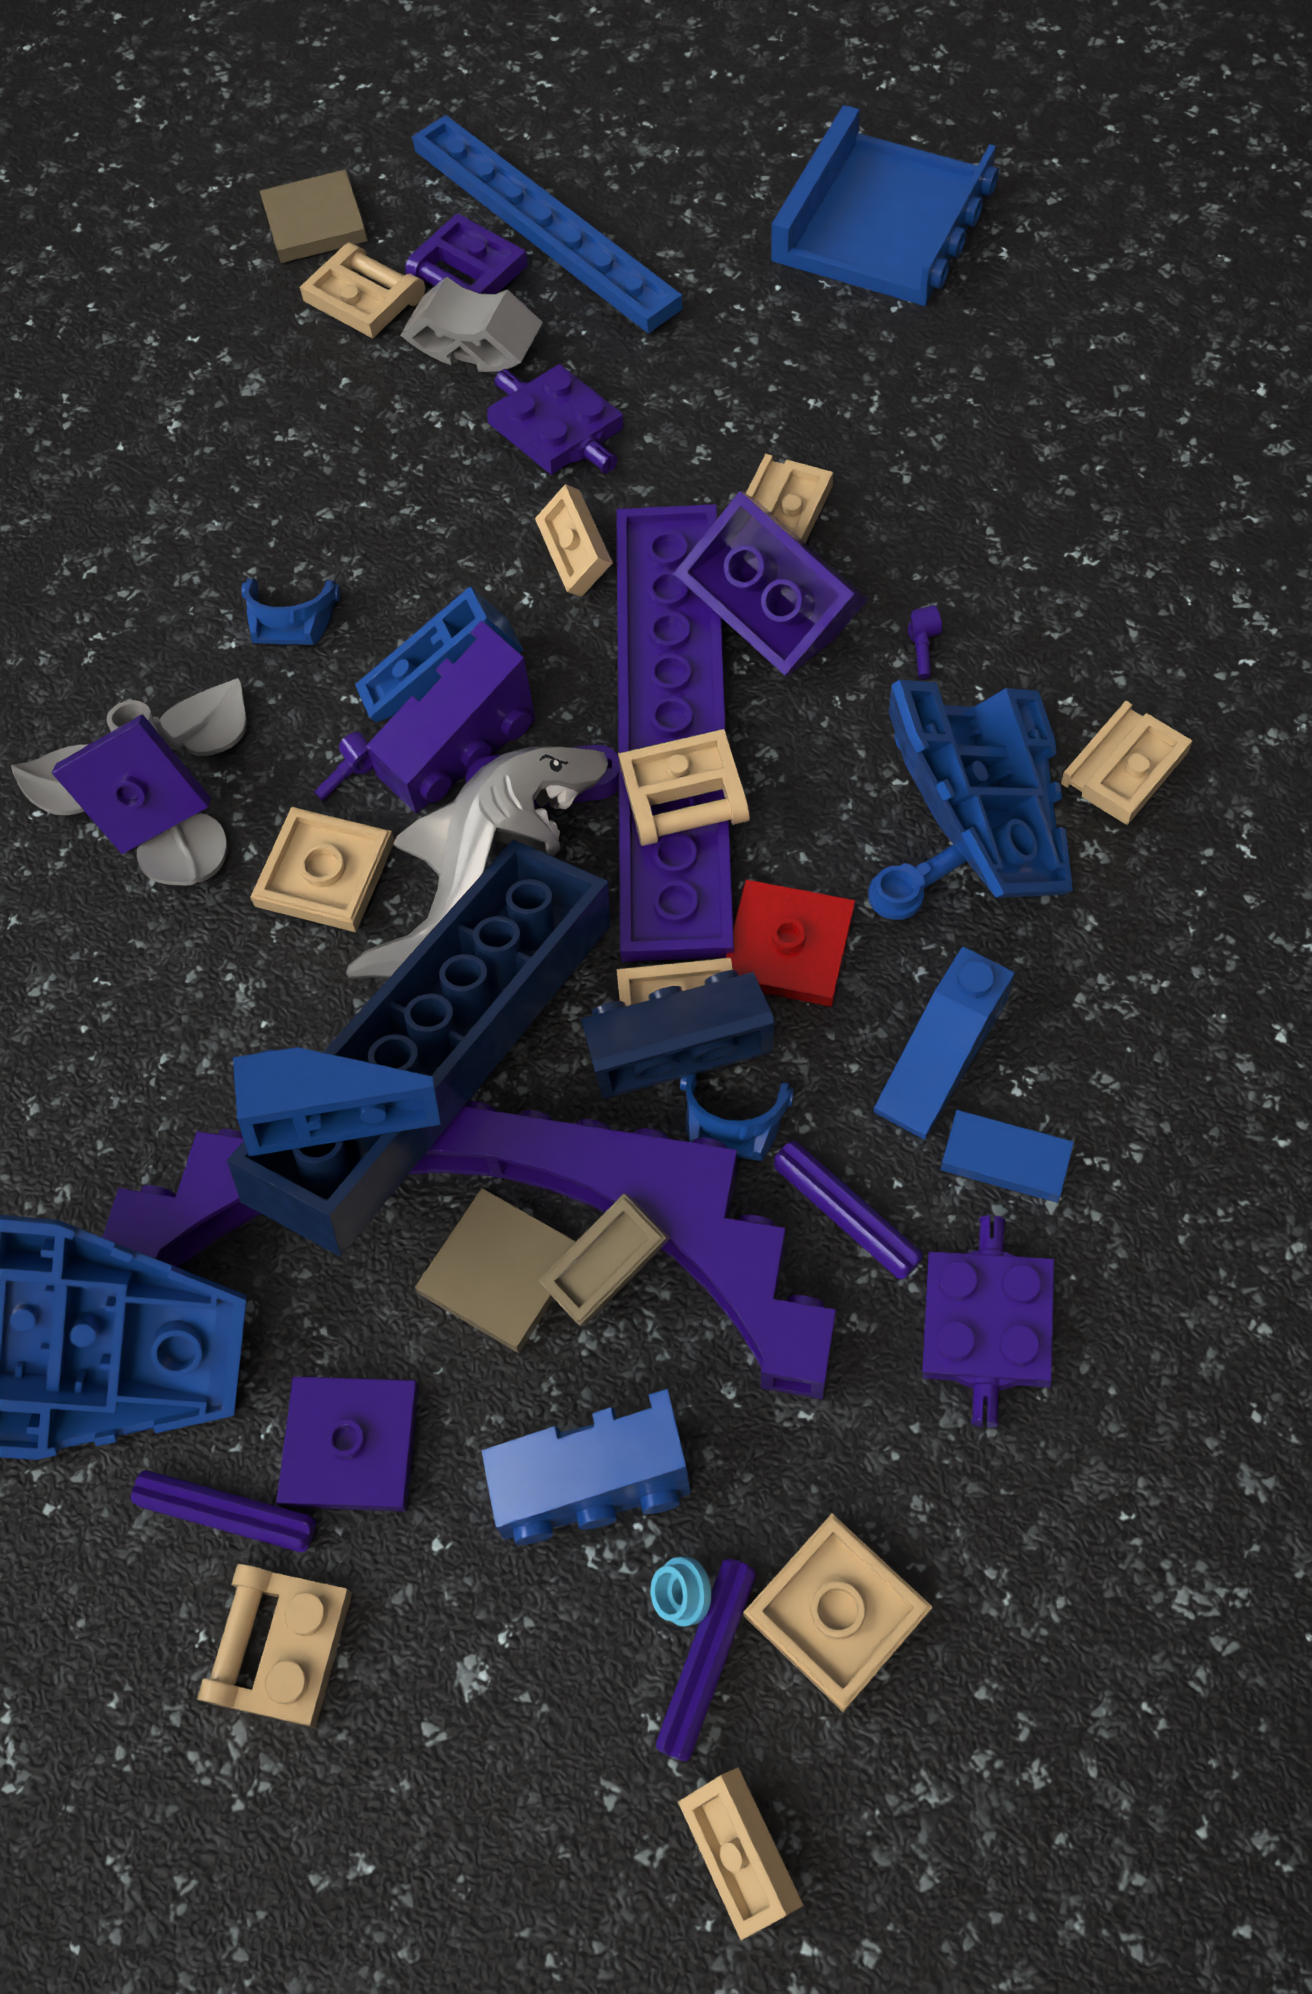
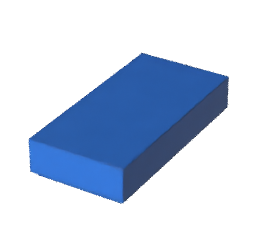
[940,1110,1074,1203]

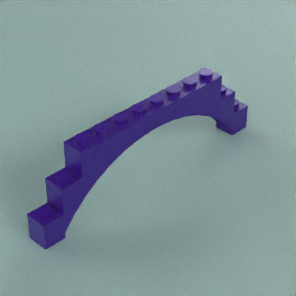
[102,1101,836,1399]

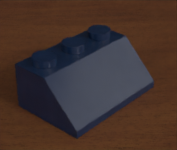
[581,970,775,1099]

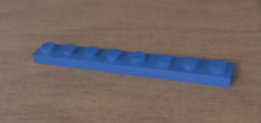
[412,115,683,334]

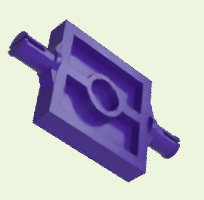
[487,364,623,475]
[922,1215,1054,1428]

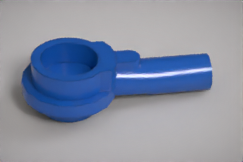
[868,844,966,920]

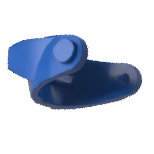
[242,578,341,645]
[680,1074,794,1161]

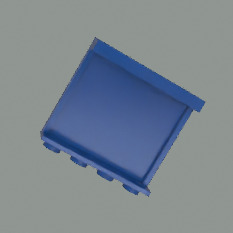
[771,105,999,306]

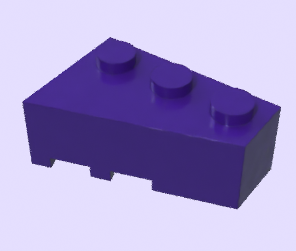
[366,620,536,813]

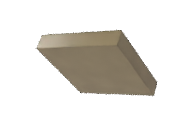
[260,169,367,263]
[415,1188,576,1353]

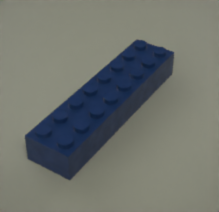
[227,839,610,1257]

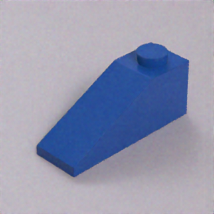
[355,586,523,722]
[873,946,1015,1140]
[233,1047,441,1156]

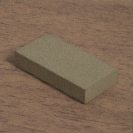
[538,1193,671,1326]

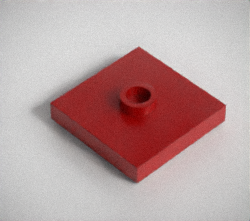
[726,880,855,1007]

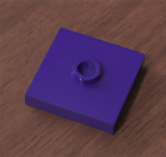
[51,714,211,854]
[276,1377,419,1512]

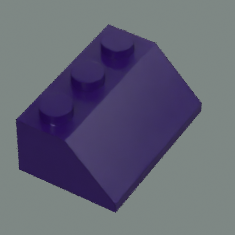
[674,491,868,676]

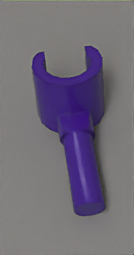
[907,605,942,680]
[314,732,374,801]

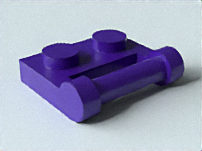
[405,213,528,295]

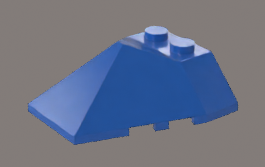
[888,680,1073,898]
[0,1215,247,1460]

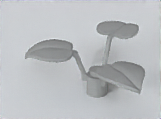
[11,678,247,885]

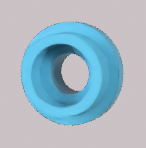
[651,1556,711,1626]

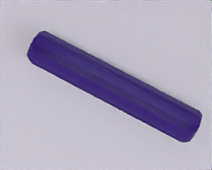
[774,1141,922,1279]
[131,1470,316,1552]
[656,1558,755,1762]

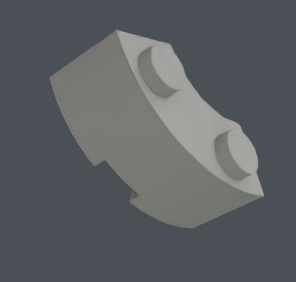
[400,276,543,372]

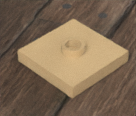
[250,807,395,932]
[743,1514,932,1712]

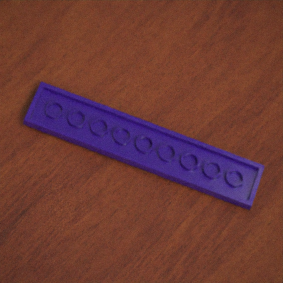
[617,504,734,962]

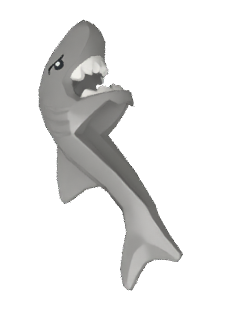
[346,746,608,979]

